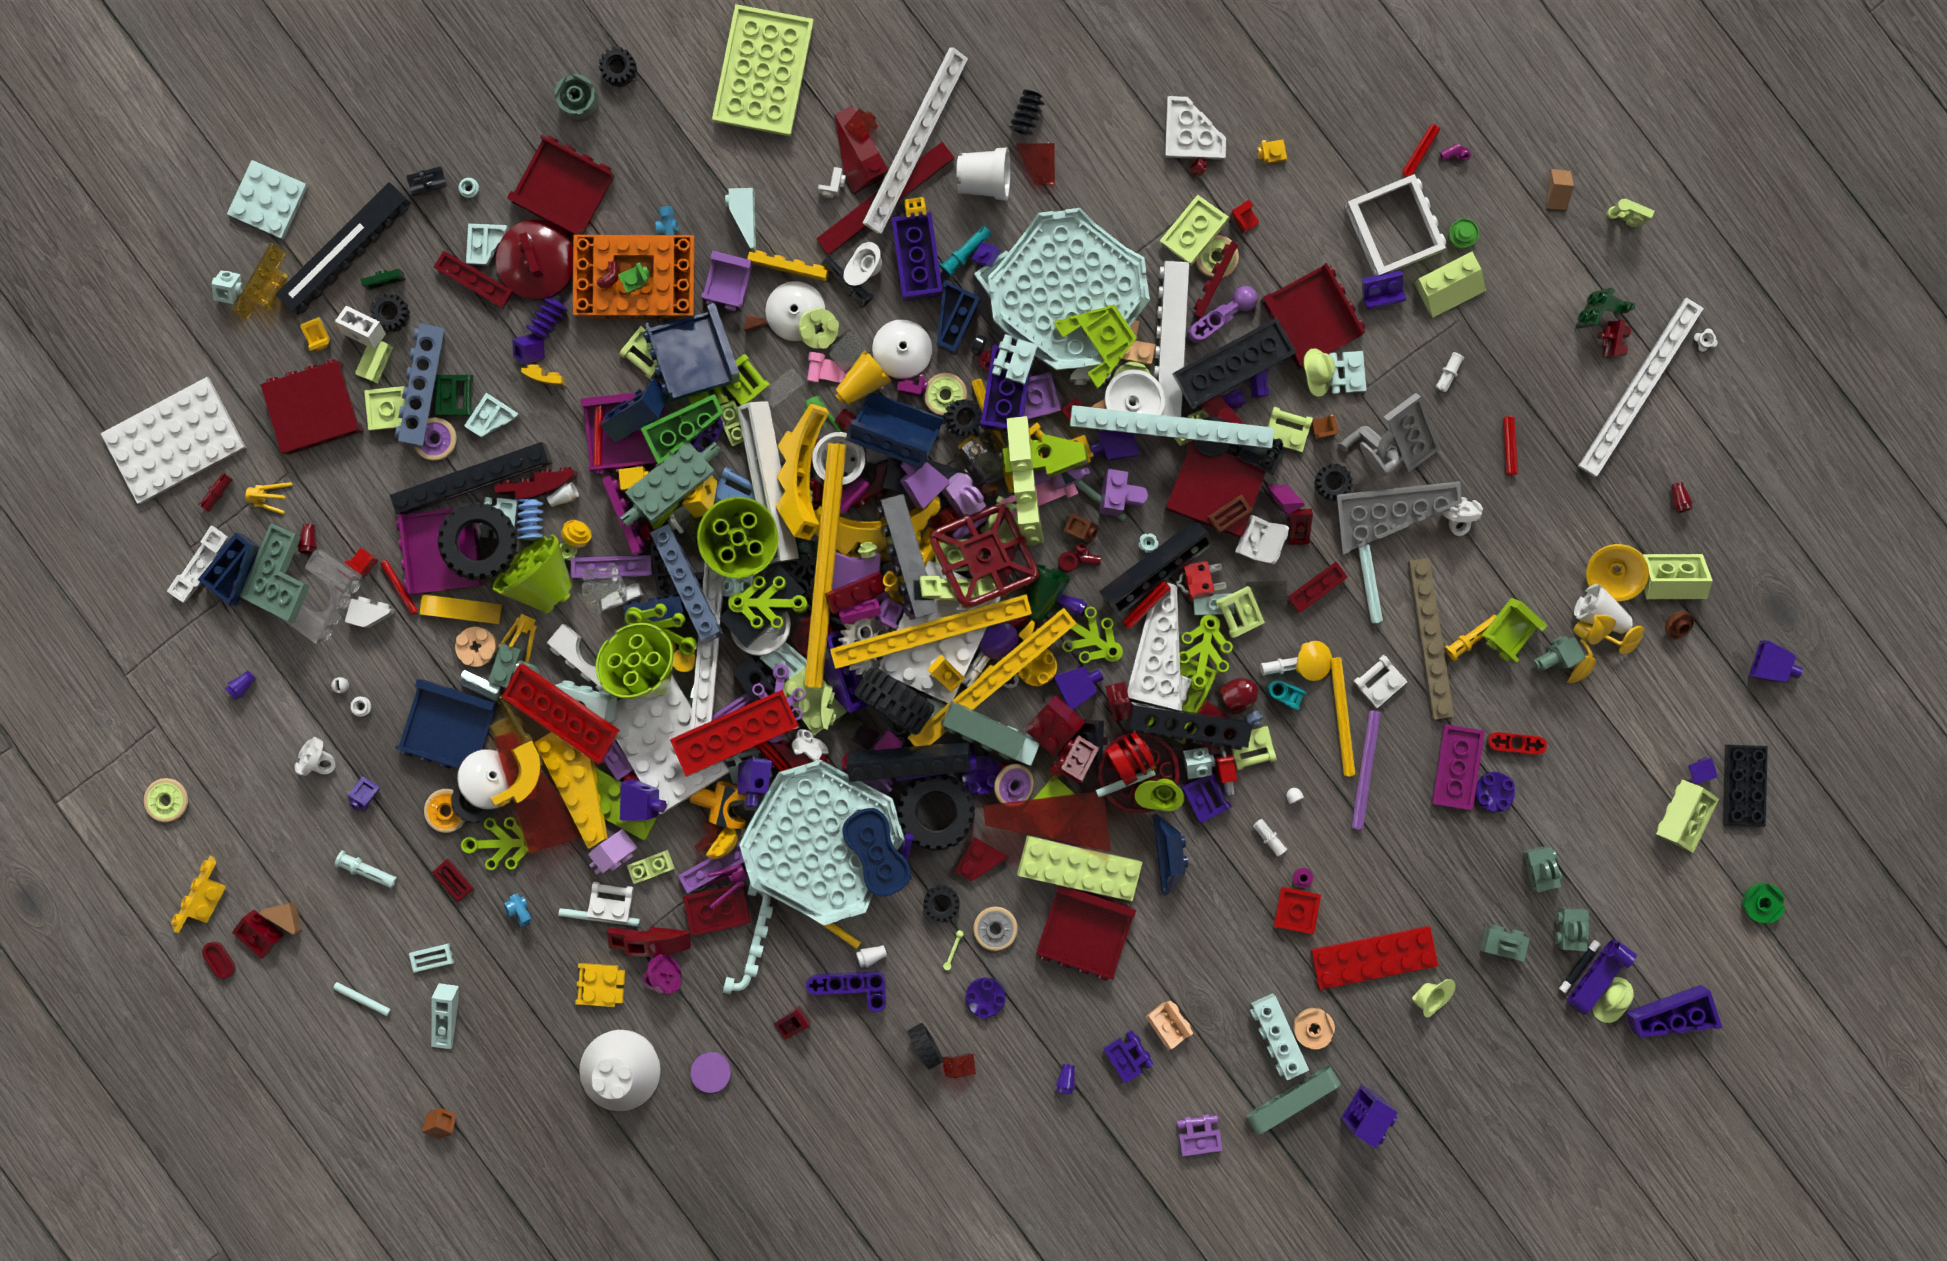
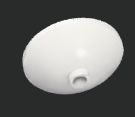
[766,281,825,341]
[872,320,932,379]
[1105,370,1165,415]
[731,612,791,656]
[457,750,518,809]

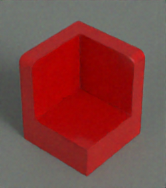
[1230,199,1259,234]
[344,547,378,576]

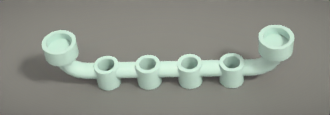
[723,883,773,995]

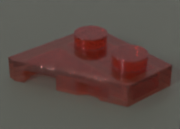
[1016,143,1055,185]

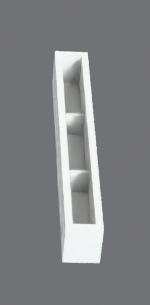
[1154,261,1189,417]
[737,401,799,564]

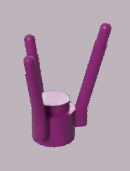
[704,865,747,909]

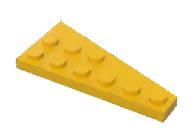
[534,732,608,849]

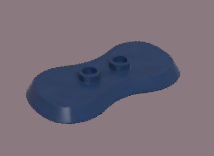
[842,808,911,897]

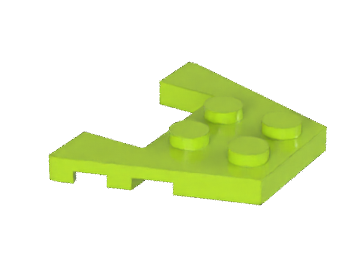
[1053,304,1137,389]

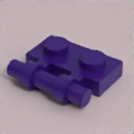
[1103,1030,1154,1084]

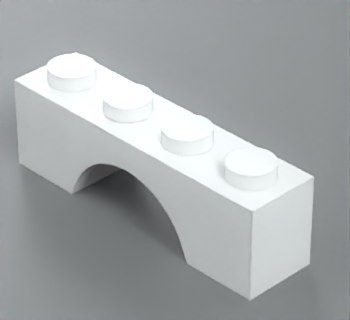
[547,624,607,692]

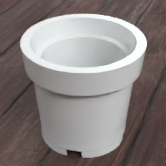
[957,147,1010,201]
[812,432,865,485]

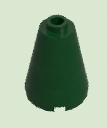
[1028,564,1071,622]

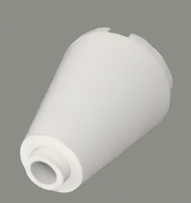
[1574,584,1633,634]

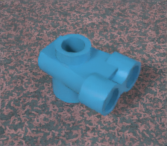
[656,206,679,235]
[503,893,532,927]

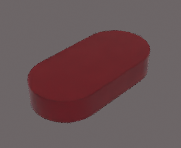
[202,941,236,979]

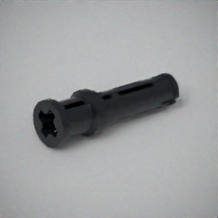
[821,256,874,309]

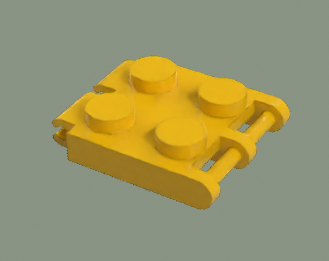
[575,963,625,1007]

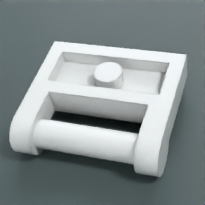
[1353,655,1407,708]
[587,881,634,924]

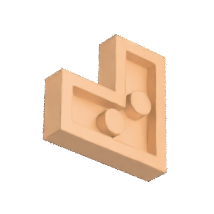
[1121,320,1155,365]

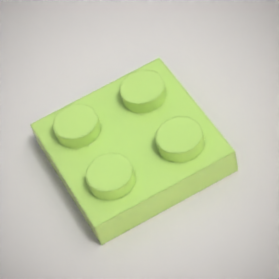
[364,386,410,431]

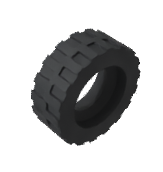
[451,785,495,823]
[908,1023,944,1070]

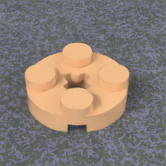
[455,627,497,667]
[1293,1008,1335,1049]

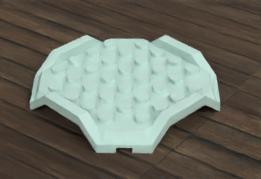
[988,208,1150,370]
[739,760,904,925]

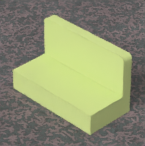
[355,341,394,384]

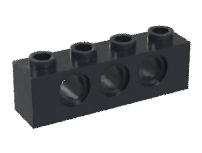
[732,657,800,723]

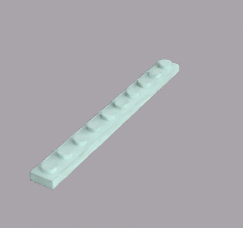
[1070,405,1274,448]

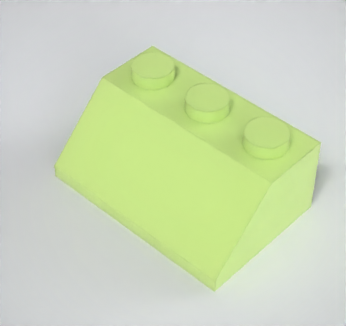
[1414,252,1486,318]
[1643,554,1713,599]
[1656,780,1719,853]

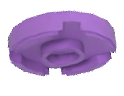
[690,1052,731,1093]

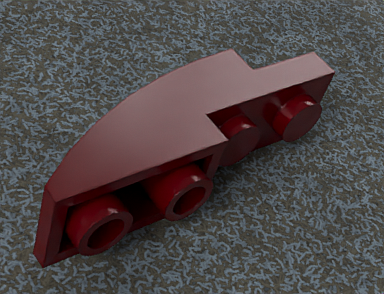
[494,467,578,500]
[607,926,691,956]

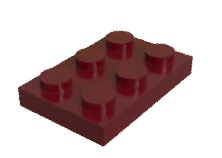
[683,884,751,936]

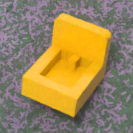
[300,317,330,351]

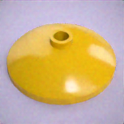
[1586,544,1649,601]

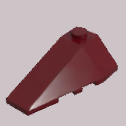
[835,105,888,194]

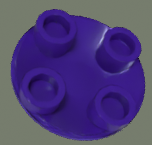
[979,622,1019,660]
[961,755,1000,795]
[1475,772,1515,812]
[965,977,1006,1019]

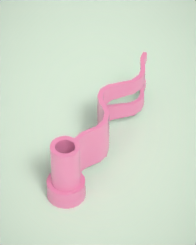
[807,352,884,389]
[999,479,1079,517]

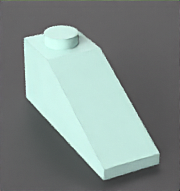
[725,188,756,252]
[431,983,459,1049]

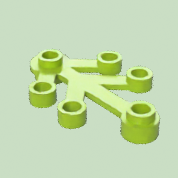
[728,576,808,629]
[625,604,697,656]
[1055,607,1123,663]
[1180,614,1233,691]
[461,817,541,870]

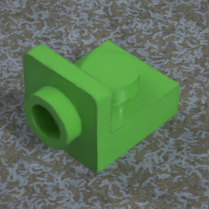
[618,262,651,294]

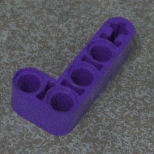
[1567,939,1637,1015]
[806,971,887,1012]

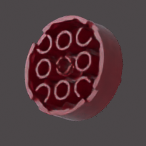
[1097,732,1179,813]

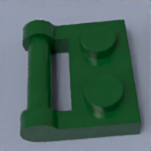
[436,375,473,416]

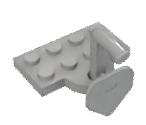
[1338,393,1441,477]

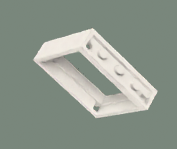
[1345,174,1446,276]

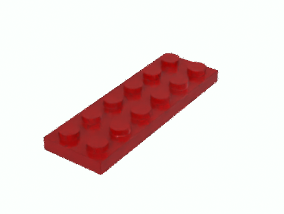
[502,663,620,765]
[670,690,799,777]
[1311,925,1438,990]

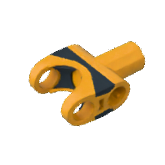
[690,781,746,829]

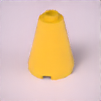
[835,350,892,405]

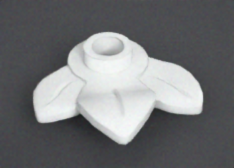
[792,729,828,762]

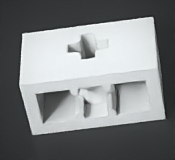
[335,306,386,349]

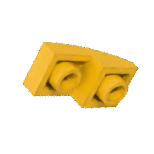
[521,365,565,386]

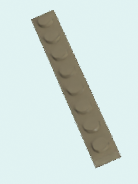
[1408,558,1454,719]

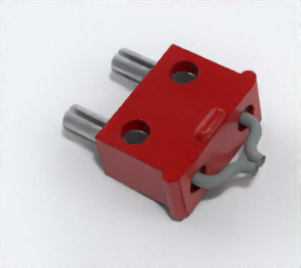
[1176,561,1227,601]
[1214,746,1237,795]

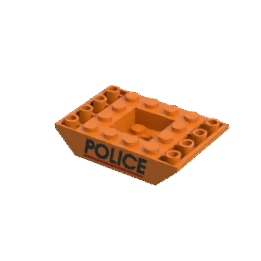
[573,235,695,319]

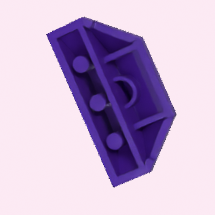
[824,631,868,713]

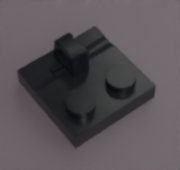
[1070,720,1108,761]

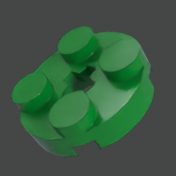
[1741,882,1785,923]

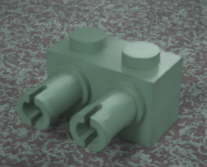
[1533,636,1586,671]

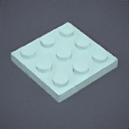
[227,160,308,240]

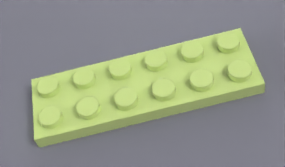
[1017,835,1143,901]

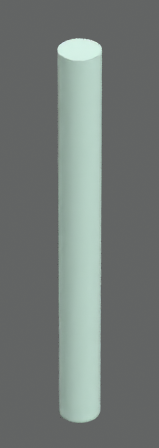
[559,908,640,927]

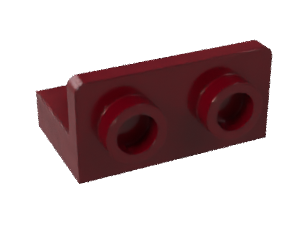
[232,910,284,959]

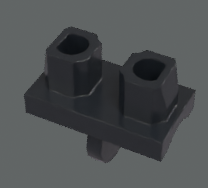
[406,166,447,196]

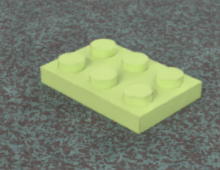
[1160,195,1229,266]
[783,667,847,735]

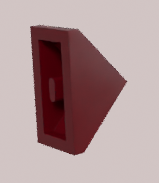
[774,1005,811,1040]

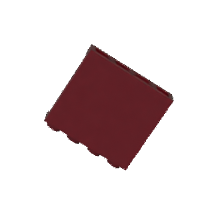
[507,135,615,235]
[1261,263,1365,370]
[260,359,364,455]
[1165,440,1266,537]
[1036,885,1137,981]

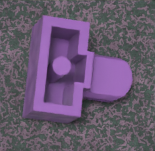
[1099,469,1148,517]

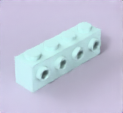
[1250,993,1309,1080]

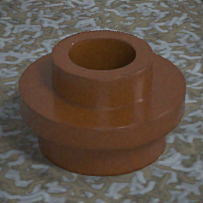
[980,483,999,498]

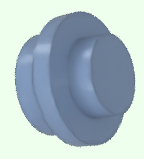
[1244,711,1264,728]

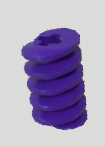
[525,296,568,339]

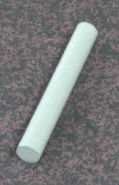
[1096,769,1155,798]
[333,982,391,1016]

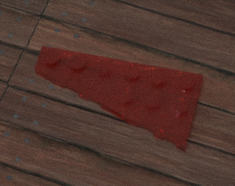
[493,731,582,854]
[983,792,1111,851]

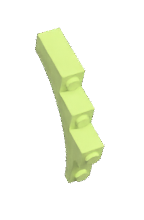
[1007,416,1044,546]

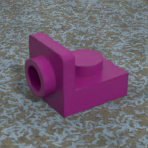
[897,374,928,397]

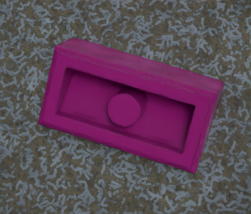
[840,476,870,514]
[1267,484,1305,515]

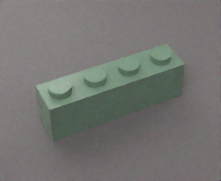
[941,700,1026,760]

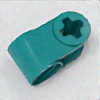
[1266,681,1307,711]

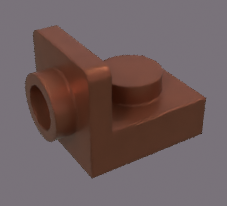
[1063,513,1098,544]

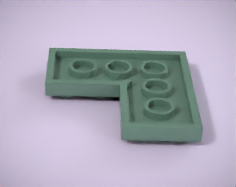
[239,523,310,623]

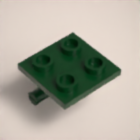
[1575,288,1635,328]

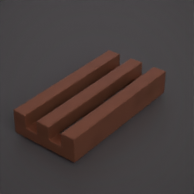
[1208,494,1253,534]

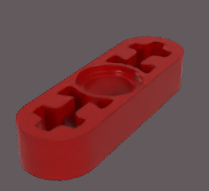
[1486,732,1547,754]

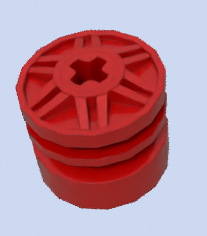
[1105,732,1156,786]

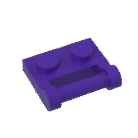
[1182,771,1232,823]

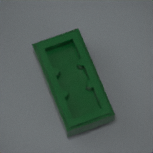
[360,269,406,290]

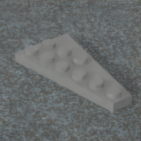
[1337,481,1462,555]

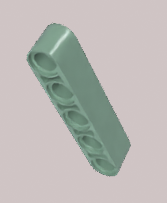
[1246,1066,1341,1135]

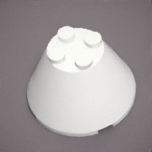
[580,1030,661,1111]

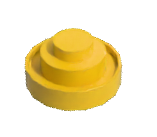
[561,520,592,548]

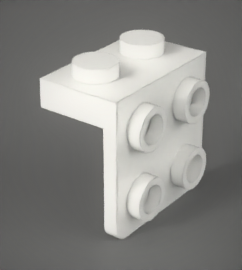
[1235,515,1289,564]

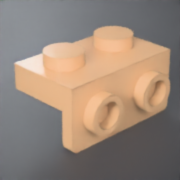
[1146,1001,1194,1050]

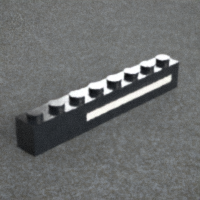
[275,182,411,315]
[390,442,553,515]

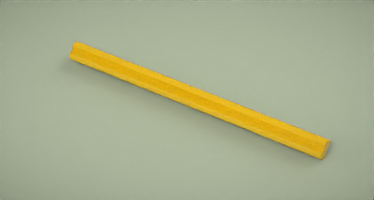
[804,443,846,688]

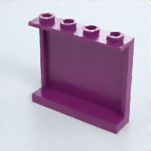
[581,392,666,475]
[396,507,484,595]

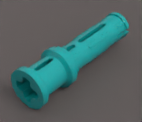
[939,225,992,278]

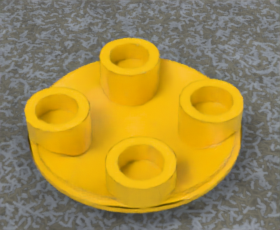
[1296,641,1332,681]
[1018,649,1057,686]

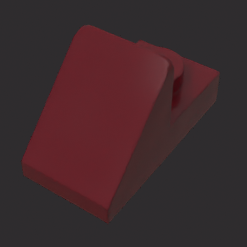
[1288,509,1313,545]

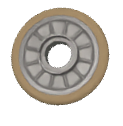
[973,907,1018,951]

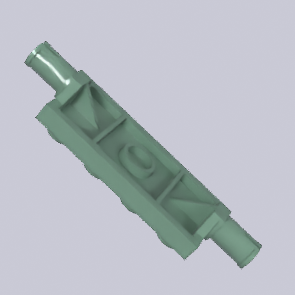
[619,442,722,528]

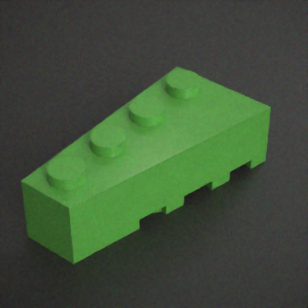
[641,394,723,465]

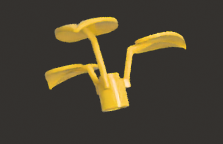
[1567,615,1645,684]

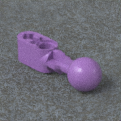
[1187,286,1258,343]

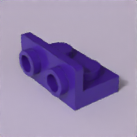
[1362,270,1406,309]

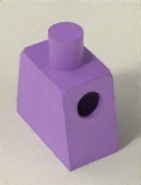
[900,462,950,509]

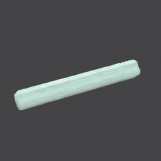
[1358,545,1383,623]

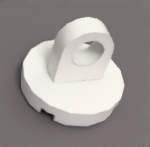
[1442,497,1483,536]
[295,737,335,776]

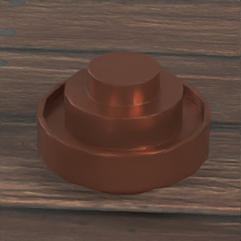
[1664,610,1694,639]

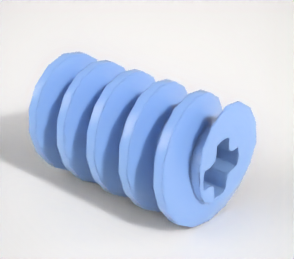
[517,499,543,541]

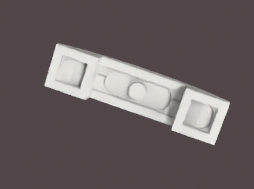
[167,526,229,603]

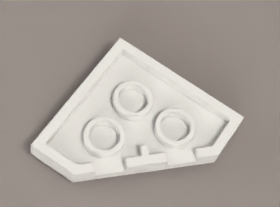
[1165,96,1226,160]

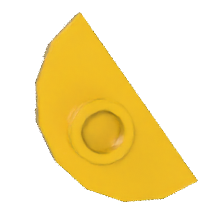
[706,827,738,859]

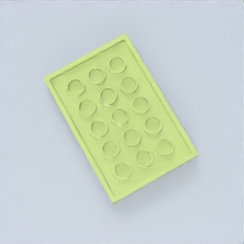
[712,4,814,136]

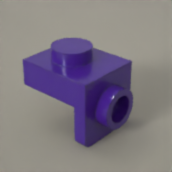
[972,242,1001,267]

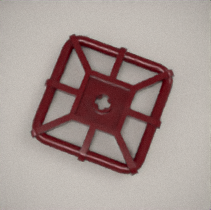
[929,504,1040,608]

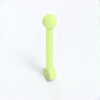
[943,930,964,970]

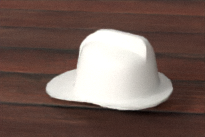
[844,242,882,286]

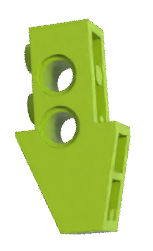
[1003,434,1088,477]

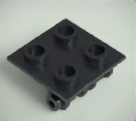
[1237,438,1285,475]

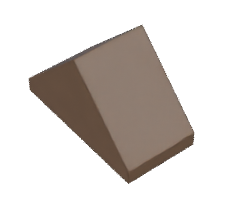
[1546,169,1574,211]
[259,902,302,935]

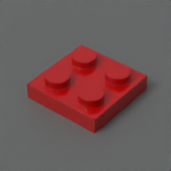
[1273,886,1321,934]

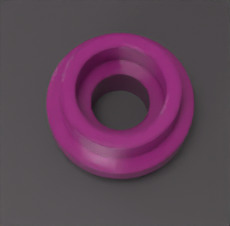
[1293,868,1313,888]

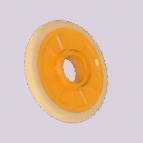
[424,789,468,833]

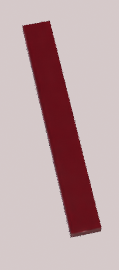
[816,142,955,255]

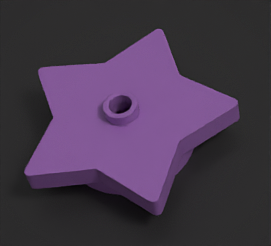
[832,552,891,602]

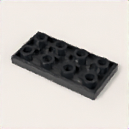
[880,457,966,510]
[719,563,806,648]
[1723,744,1768,827]

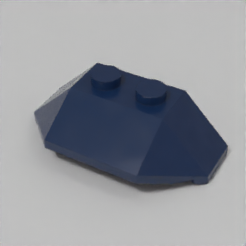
[1153,814,1188,896]

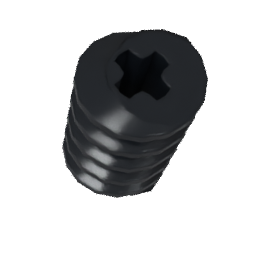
[1009,89,1045,135]

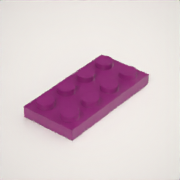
[602,476,647,556]
[1431,724,1485,810]

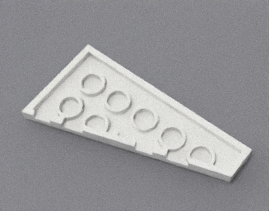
[1127,583,1182,711]

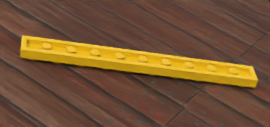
[830,595,1032,669]
[908,608,1077,746]

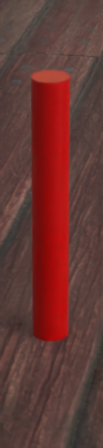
[593,406,603,466]
[380,560,418,615]

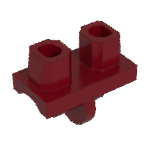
[1597,319,1631,358]
[1105,681,1130,721]

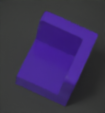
[512,334,545,365]
[1688,757,1718,784]

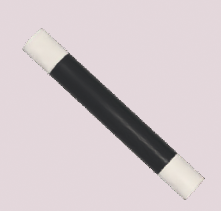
[1559,940,1601,993]

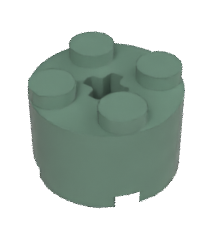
[555,74,599,121]

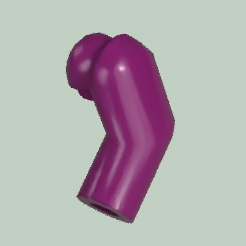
[1440,144,1471,161]

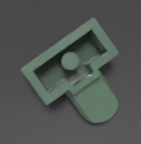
[488,643,539,688]
[1523,846,1562,892]
[1555,907,1589,951]
[1480,924,1530,962]

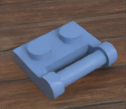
[714,467,755,503]

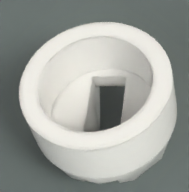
[331,677,349,693]
[1286,788,1304,804]

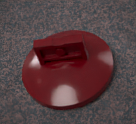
[496,219,573,300]

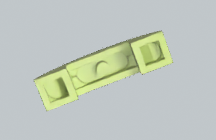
[919,576,996,601]

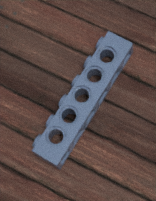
[395,323,444,448]
[650,524,724,644]

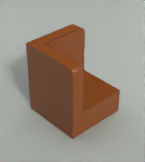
[1311,414,1338,440]
[422,1108,457,1139]

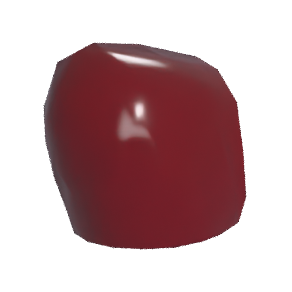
[1220,678,1259,714]

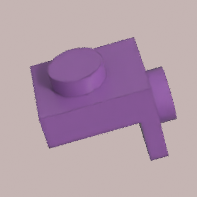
[874,597,904,630]

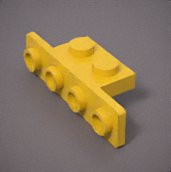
[171,856,226,933]

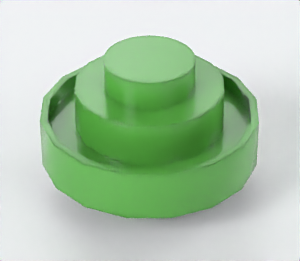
[1448,218,1479,249]

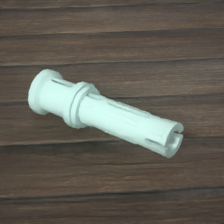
[334,850,397,889]

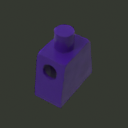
[1089,430,1140,461]
[1748,640,1803,682]
[1054,667,1104,710]
[738,758,772,807]
[620,779,667,821]

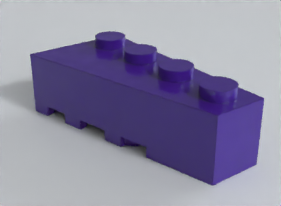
[1626,985,1722,1037]

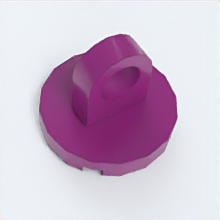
[642,954,682,995]

